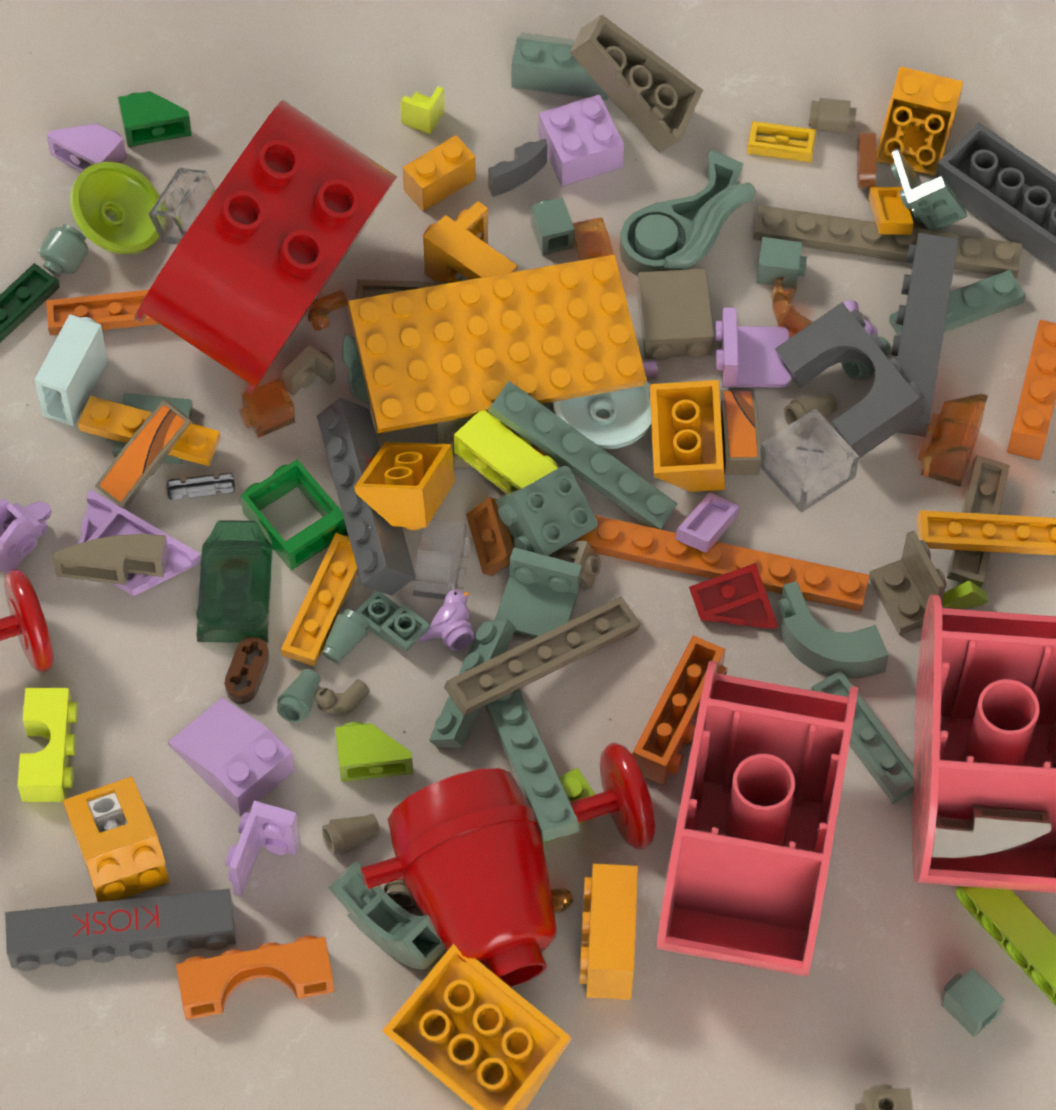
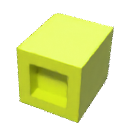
[400,86,445,135]

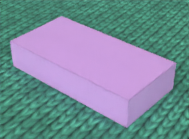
[675,493,740,553]

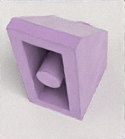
[47,123,127,172]

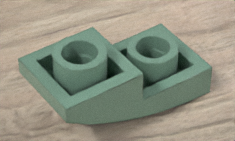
[355,591,430,652]

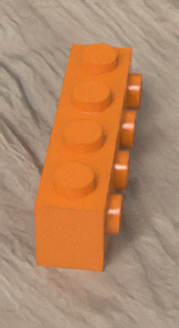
[632,635,728,785]

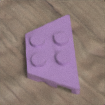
[78,490,201,597]

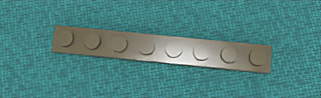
[753,205,1022,278]

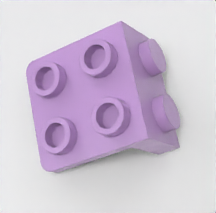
[715,308,791,388]

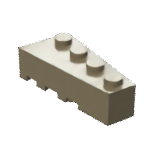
[570,14,703,153]

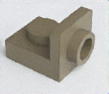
[282,344,336,396]
[548,541,601,589]

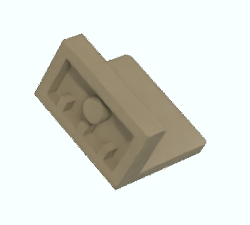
[869,530,947,635]

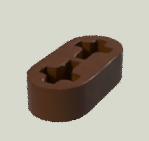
[224,637,269,704]

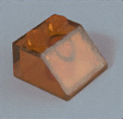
[918,393,988,487]

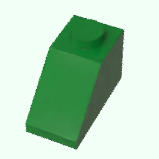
[118,91,192,147]

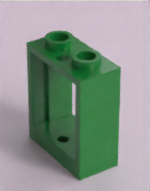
[240,459,348,571]

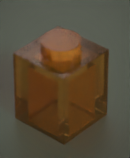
[239,378,295,438]

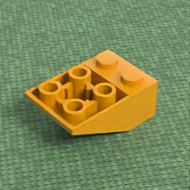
[876,66,963,176]

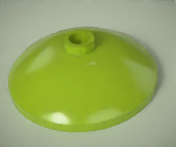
[70,162,165,255]

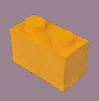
[403,135,476,212]

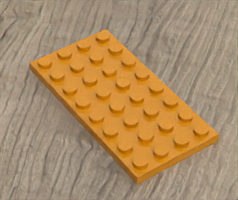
[347,255,647,434]

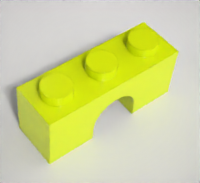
[17,688,78,802]

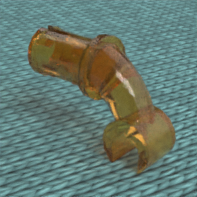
[771,277,813,335]

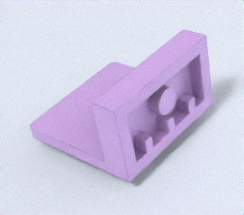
[226,801,301,897]

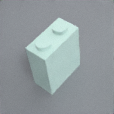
[34,314,108,426]

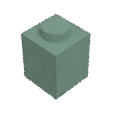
[531,197,575,256]
[756,237,807,289]
[942,968,1005,1037]

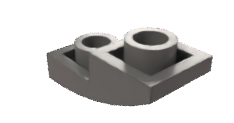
[488,139,548,197]

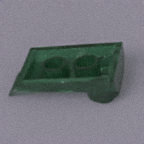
[196,520,273,643]

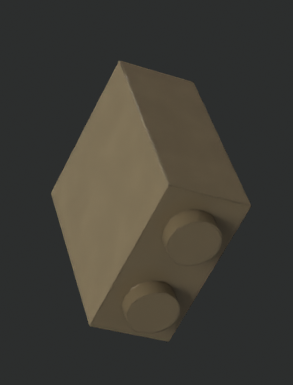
[637,269,714,360]

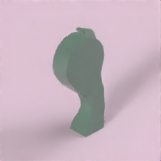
[620,149,756,277]

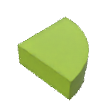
[942,581,989,609]

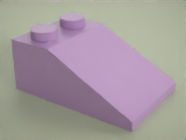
[168,697,295,816]

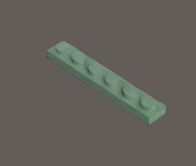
[487,381,678,529]
[485,689,579,842]

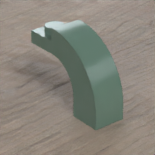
[778,581,889,679]
[328,862,446,969]

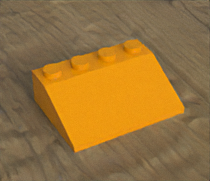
[382,944,572,1110]

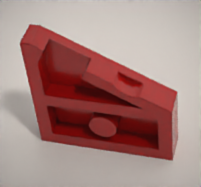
[689,563,778,629]

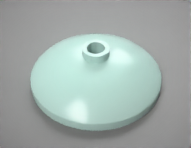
[553,381,652,449]

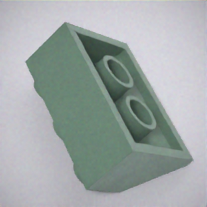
[512,33,608,100]

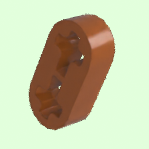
[857,132,876,189]

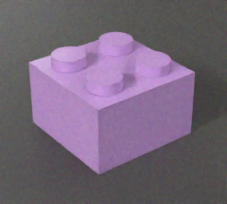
[538,94,624,186]

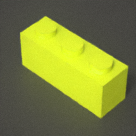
[454,410,559,494]

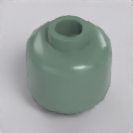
[38,224,89,276]

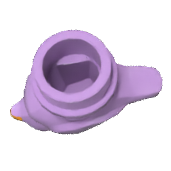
[419,590,475,651]

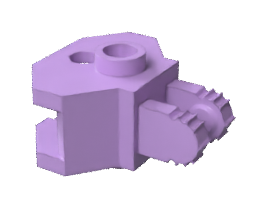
[0,498,52,574]

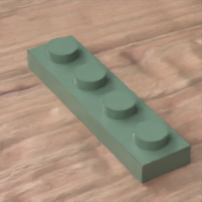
[889,270,1026,336]
[429,619,516,748]
[811,670,914,804]

